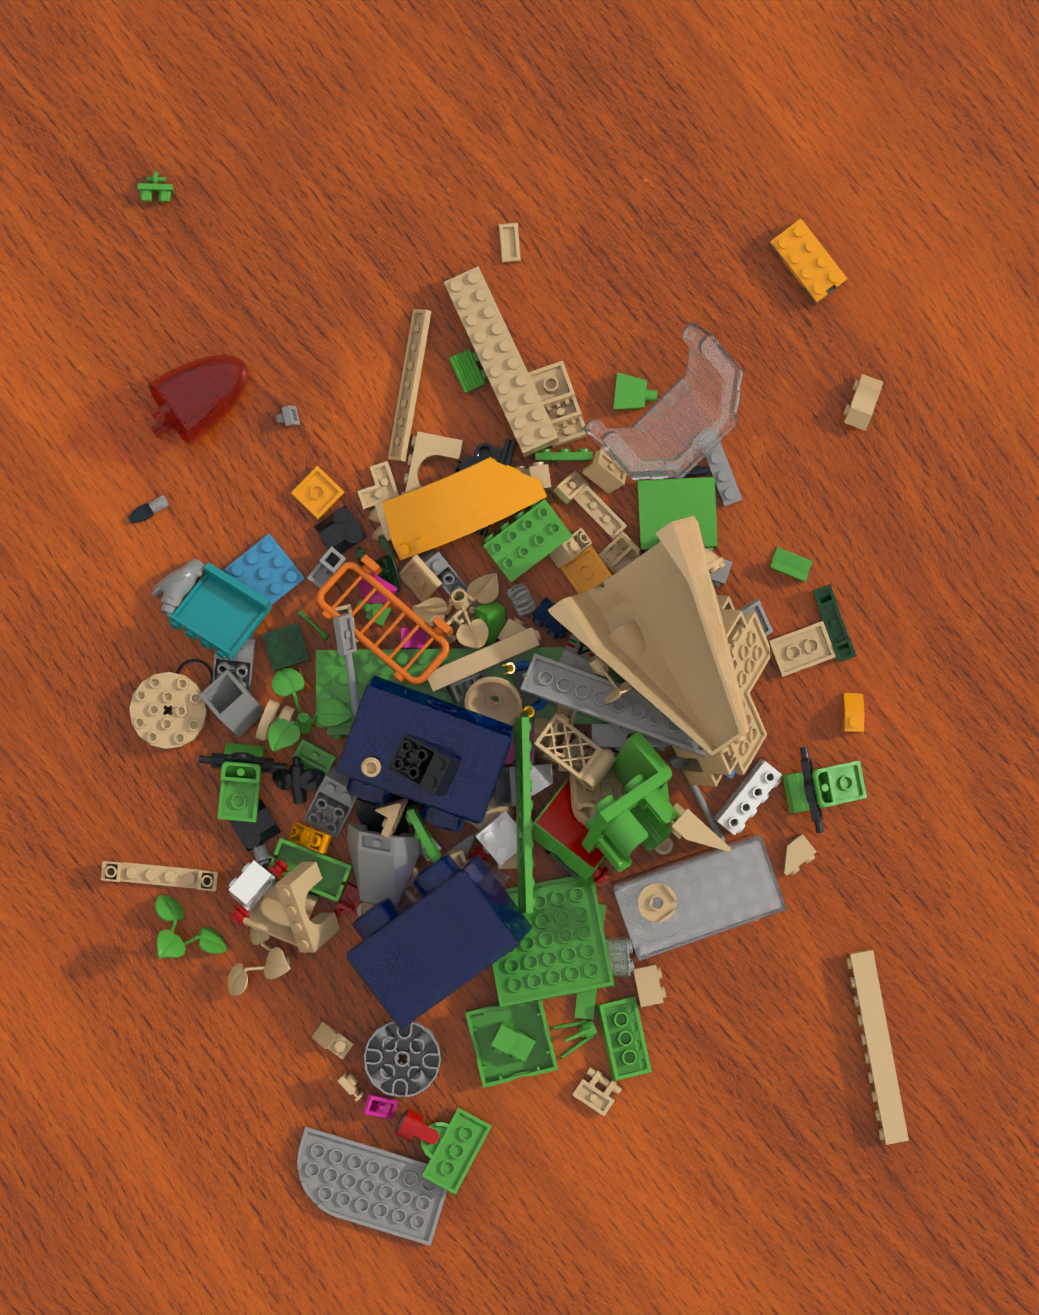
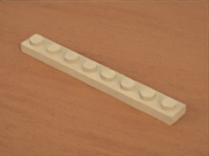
[388,309,432,462]

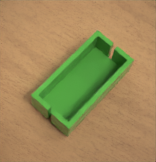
[267,837,353,902]

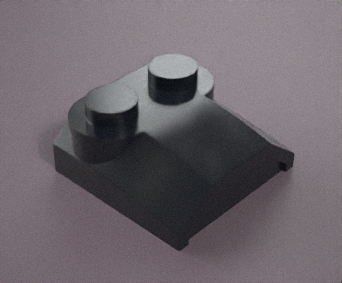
[314,505,367,554]
[229,799,281,852]

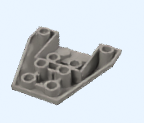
[347,823,421,907]

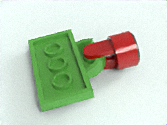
[395,1107,492,1195]

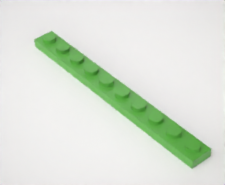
[514,717,535,913]

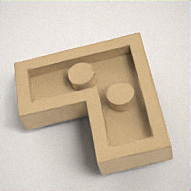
[357,461,399,510]

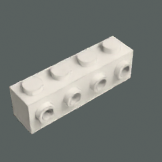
[714,759,782,835]

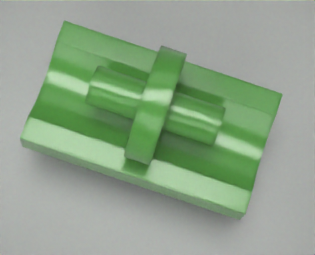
[137,171,174,203]

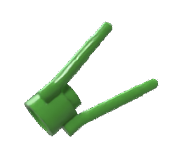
[553,1019,598,1059]

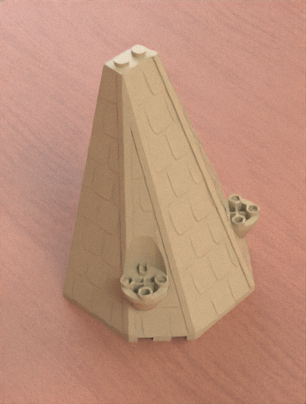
[548,516,750,756]

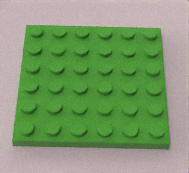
[479,875,615,1008]

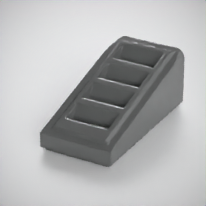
[446,670,486,704]

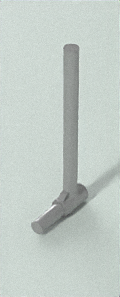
[668,754,726,841]

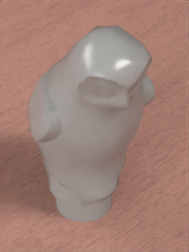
[151,558,205,614]

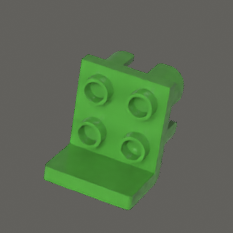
[582,732,681,872]

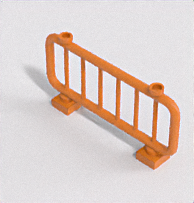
[316,554,454,685]

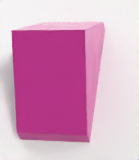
[358,573,398,604]
[363,1092,398,1119]

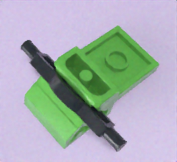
[199,743,286,823]
[782,746,867,833]

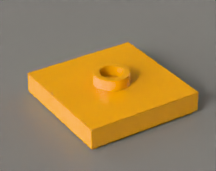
[291,466,345,520]
[560,545,613,594]

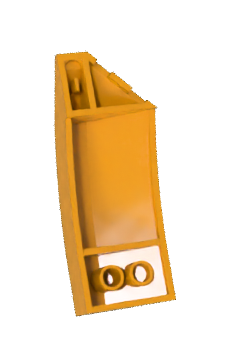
[382,457,547,560]

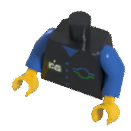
[502,661,548,718]

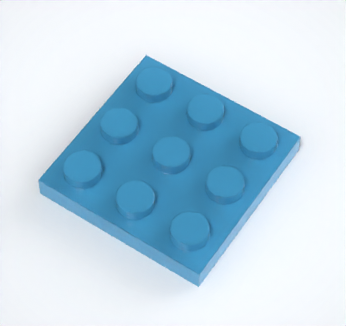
[225,533,306,606]

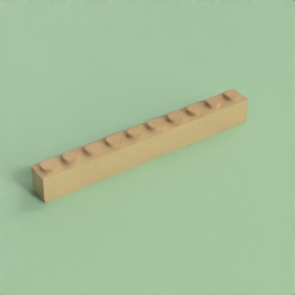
[846,949,909,1145]

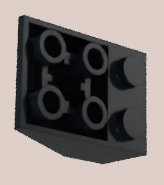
[388,733,462,796]

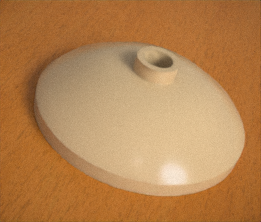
[465,677,523,730]

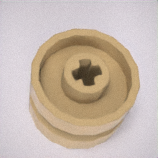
[255,699,296,742]

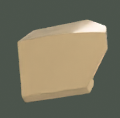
[598,531,641,574]

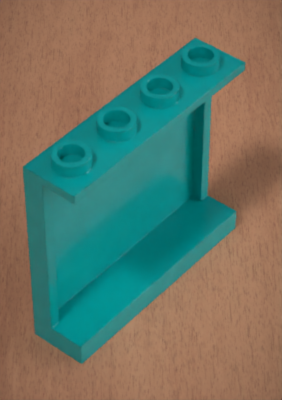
[167,562,272,661]

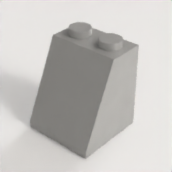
[199,669,265,737]
[493,764,554,807]

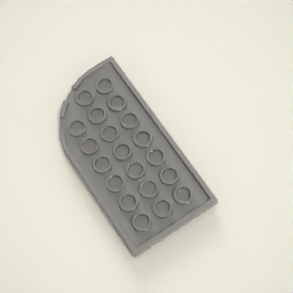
[297,1126,447,1246]

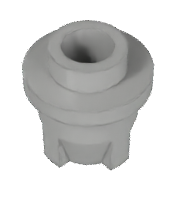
[253,844,273,867]

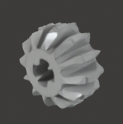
[507,583,536,617]

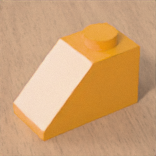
[842,693,865,732]

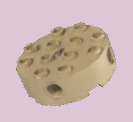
[129,672,208,749]

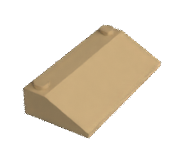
[668,802,731,852]

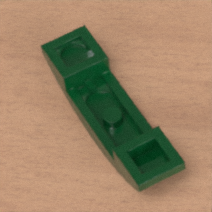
[812,584,857,663]

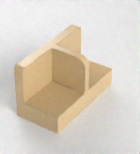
[582,449,627,493]

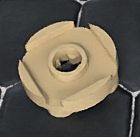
[637,883,677,922]

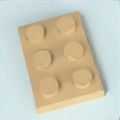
[768,621,836,677]

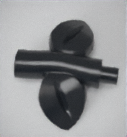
[272,756,325,804]

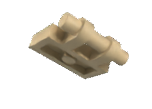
[572,1067,622,1116]

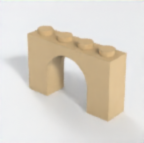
[401,431,463,495]
[275,862,340,953]

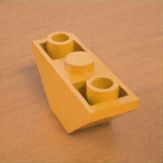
[288,821,333,854]

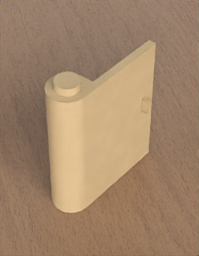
[239,879,319,946]

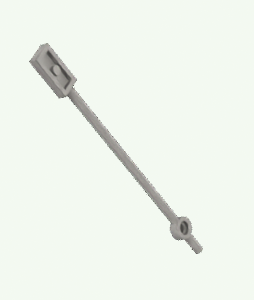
[333,613,371,789]

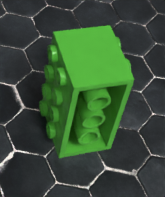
[482,499,572,582]

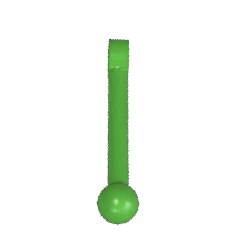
[298,610,329,640]

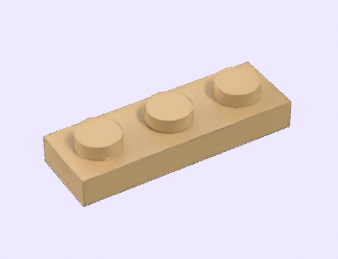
[573,485,627,540]

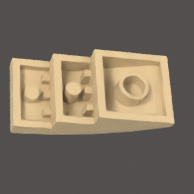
[528,361,589,448]

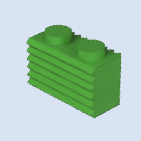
[449,349,487,394]

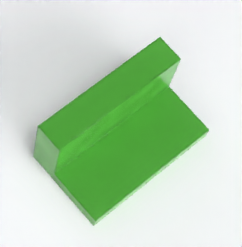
[769,547,813,583]

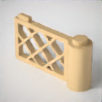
[533,713,616,791]

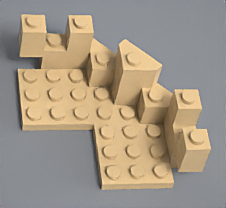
[672,595,773,787]

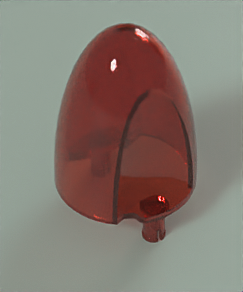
[148,355,248,446]

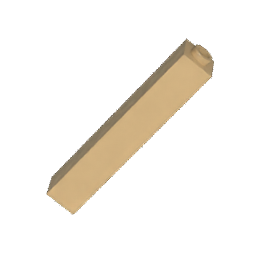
[427,627,542,692]

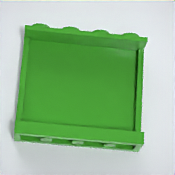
[637,477,718,553]

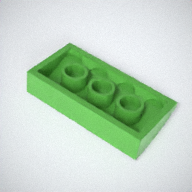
[595,996,652,1081]

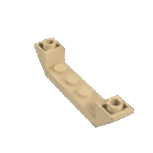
[101,861,218,891]

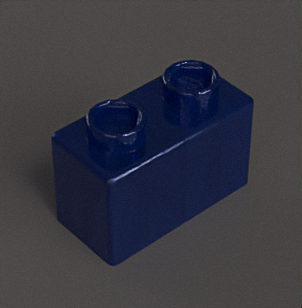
[336,675,515,832]
[346,854,532,1029]

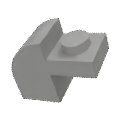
[307,546,346,589]

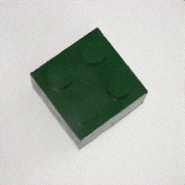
[262,623,311,671]

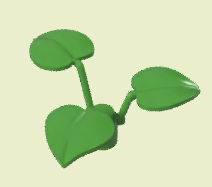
[268,668,353,752]
[155,895,227,959]

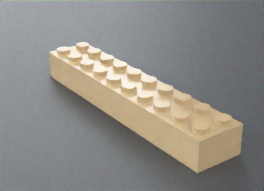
[444,266,559,458]

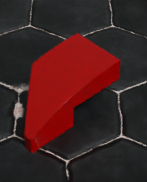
[334,882,361,917]

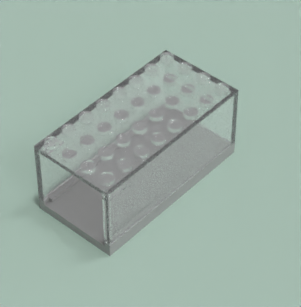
[611,833,787,961]

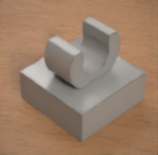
[276,406,300,426]

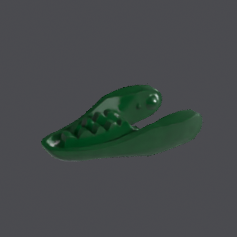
[357,535,400,595]

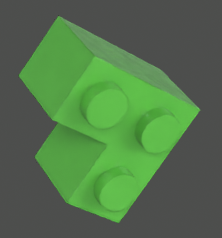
[491,1022,536,1063]

